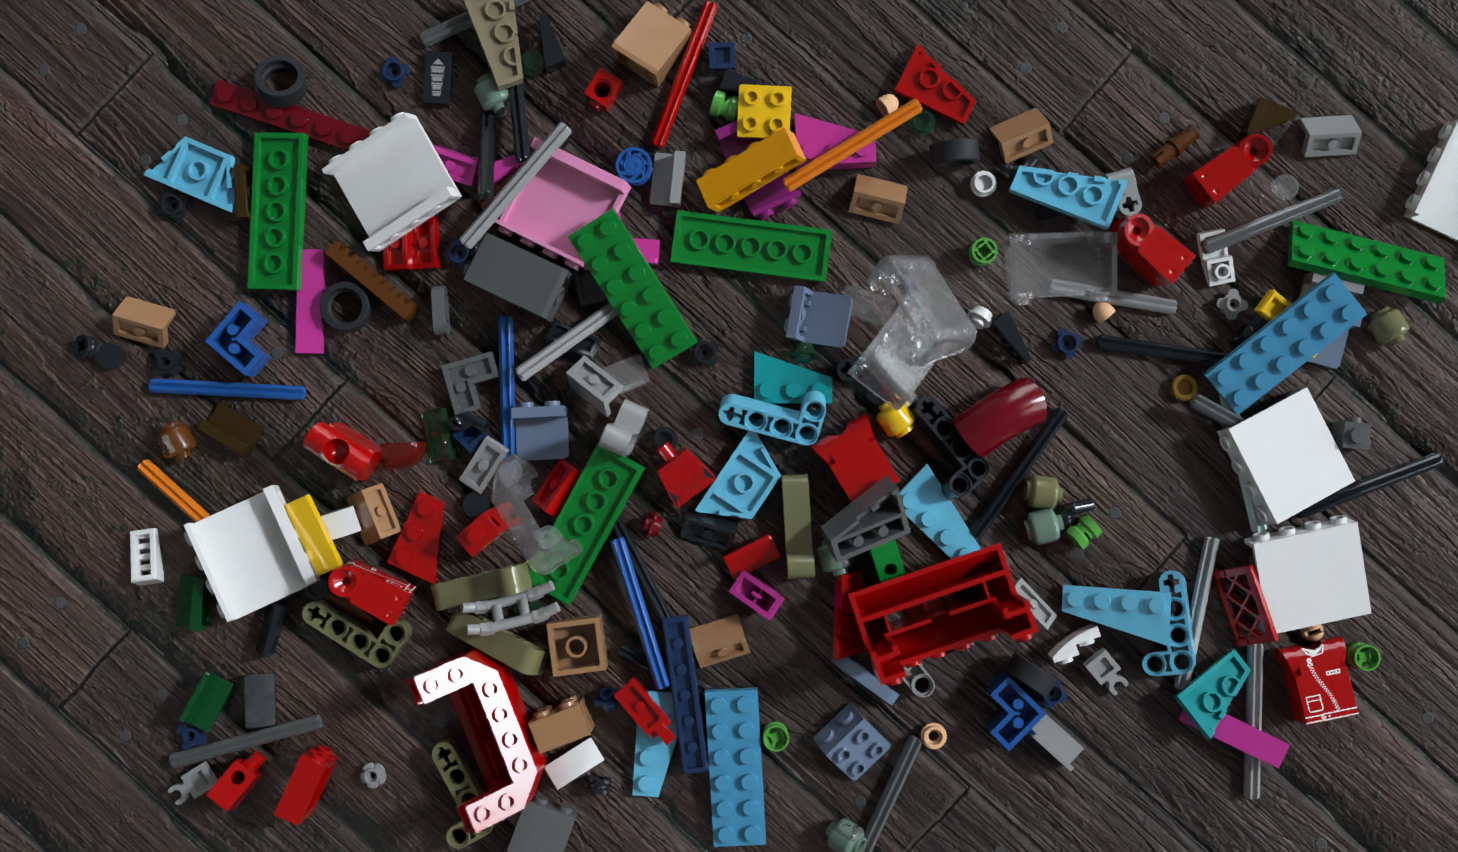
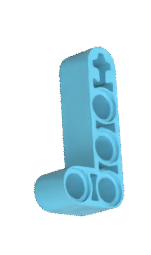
[719,391,826,445]
[1142,570,1196,676]

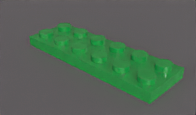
[247,133,308,291]
[568,208,697,369]
[670,210,832,283]
[1288,220,1446,304]
[529,443,645,605]

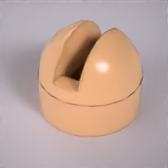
[876,94,899,117]
[1092,302,1116,324]
[1300,624,1324,642]

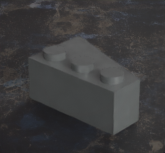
[821,475,911,563]

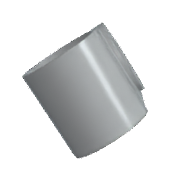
[1103,167,1142,219]
[901,663,935,697]

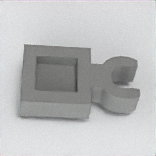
[1082,647,1128,696]
[168,761,218,805]

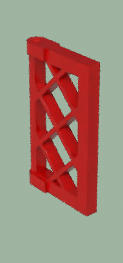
[1213,564,1279,647]

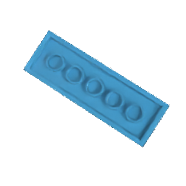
[1203,273,1367,415]
[705,687,766,847]

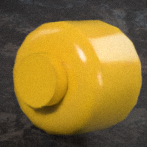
[876,398,915,439]

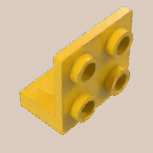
[737,84,792,139]

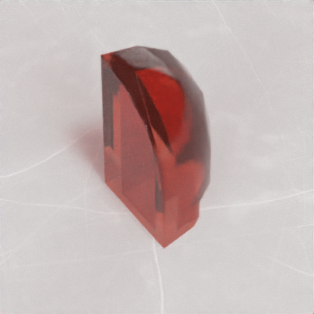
[381,442,428,470]

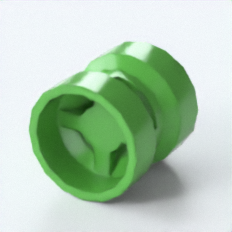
[709,89,739,122]
[968,238,998,267]
[1065,514,1103,550]
[1346,642,1381,671]
[762,721,789,752]

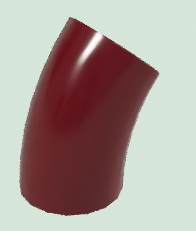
[953,377,1047,458]

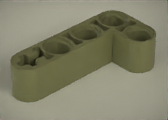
[781,474,815,579]
[430,562,533,611]
[302,600,412,668]
[446,606,550,675]
[432,738,496,849]

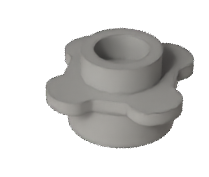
[1216,289,1248,320]

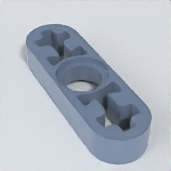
[831,656,900,705]

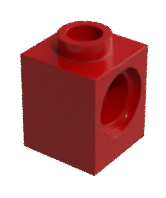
[584,67,624,113]

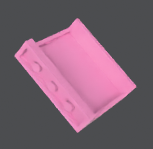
[494,137,631,271]

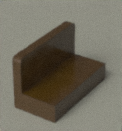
[222,164,253,222]
[197,403,265,455]

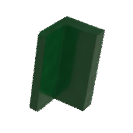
[176,574,211,632]
[179,671,236,733]

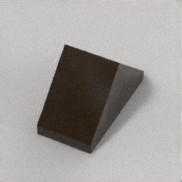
[1238,97,1297,140]

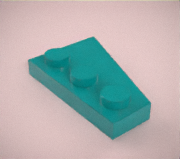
[754,351,832,404]
[1173,649,1251,740]

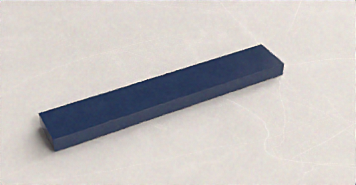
[662,614,709,775]

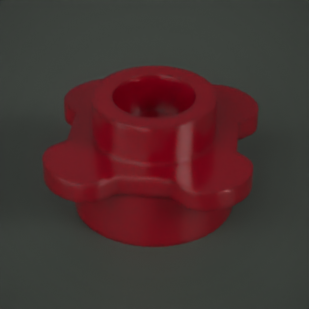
[641,511,662,538]

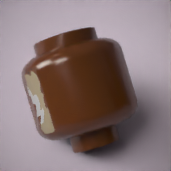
[156,421,197,462]

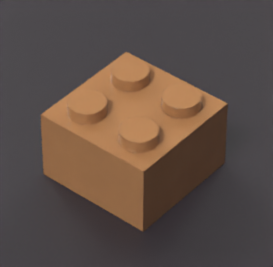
[546,614,608,677]
[529,695,595,754]

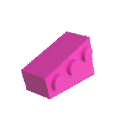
[793,113,876,171]

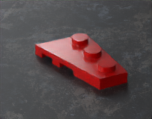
[894,44,976,126]
[387,491,445,584]
[833,570,866,660]

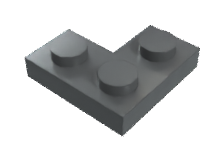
[441,351,499,416]

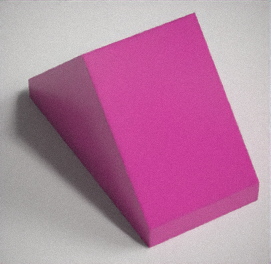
[729,570,785,620]

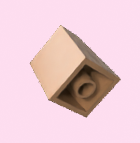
[611,1,692,88]

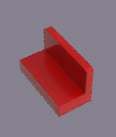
[532,459,582,518]
[722,533,781,580]

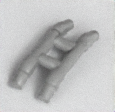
[460,580,560,636]

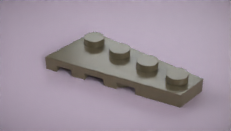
[463,0,524,91]

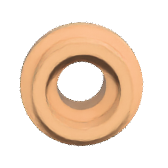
[920,722,947,749]

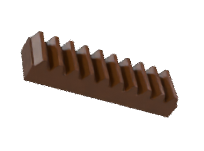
[324,241,419,321]

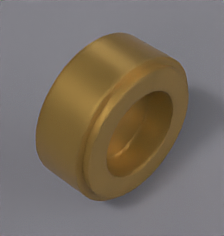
[1169,375,1198,401]

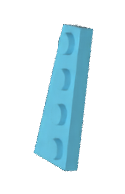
[1009,166,1128,230]
[899,464,981,559]
[1062,585,1171,646]
[632,689,678,797]

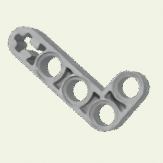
[598,399,649,457]

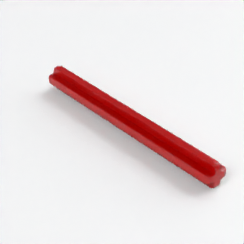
[651,1,717,148]

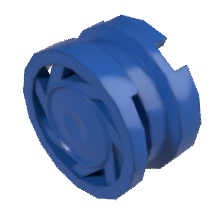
[616,147,653,187]

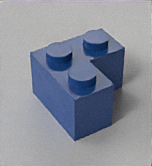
[205,301,272,377]
[985,672,1046,751]

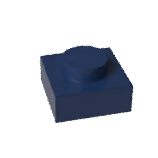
[709,42,736,71]
[452,428,490,455]

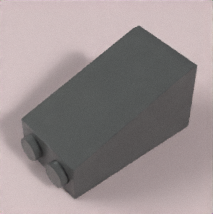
[463,232,574,323]
[507,794,578,852]

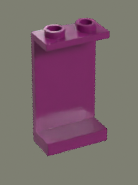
[715,120,802,221]

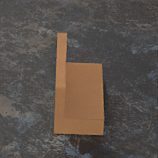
[990,108,1053,163]
[848,174,908,224]
[112,297,176,348]
[346,483,402,546]
[690,614,750,668]

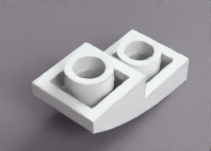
[1196,228,1235,286]
[320,506,361,540]
[1047,624,1101,665]
[544,738,604,790]

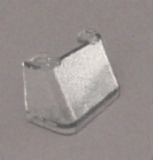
[1003,230,1117,305]
[866,255,977,368]
[847,282,960,411]
[491,453,583,575]

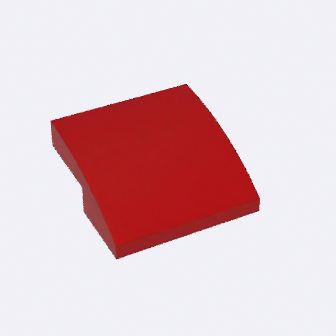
[383,216,441,271]

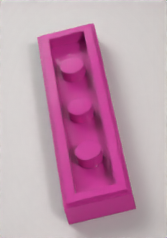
[295,249,326,354]
[1178,709,1290,769]

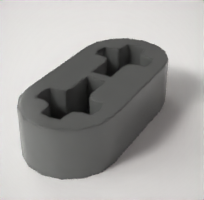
[431,286,450,336]

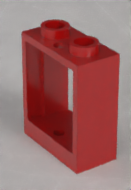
[274,745,338,826]

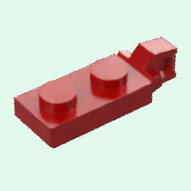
[614,677,676,745]

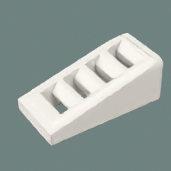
[130,528,164,586]

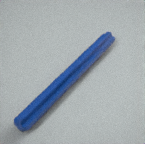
[498,316,516,471]
[149,378,306,400]
[611,537,669,690]

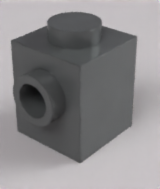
[1332,417,1371,450]

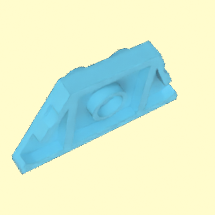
[144,136,236,214]
[695,430,781,519]

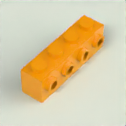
[696,127,807,213]

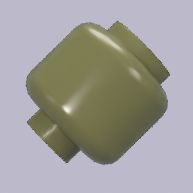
[1368,306,1410,347]
[1023,475,1063,509]

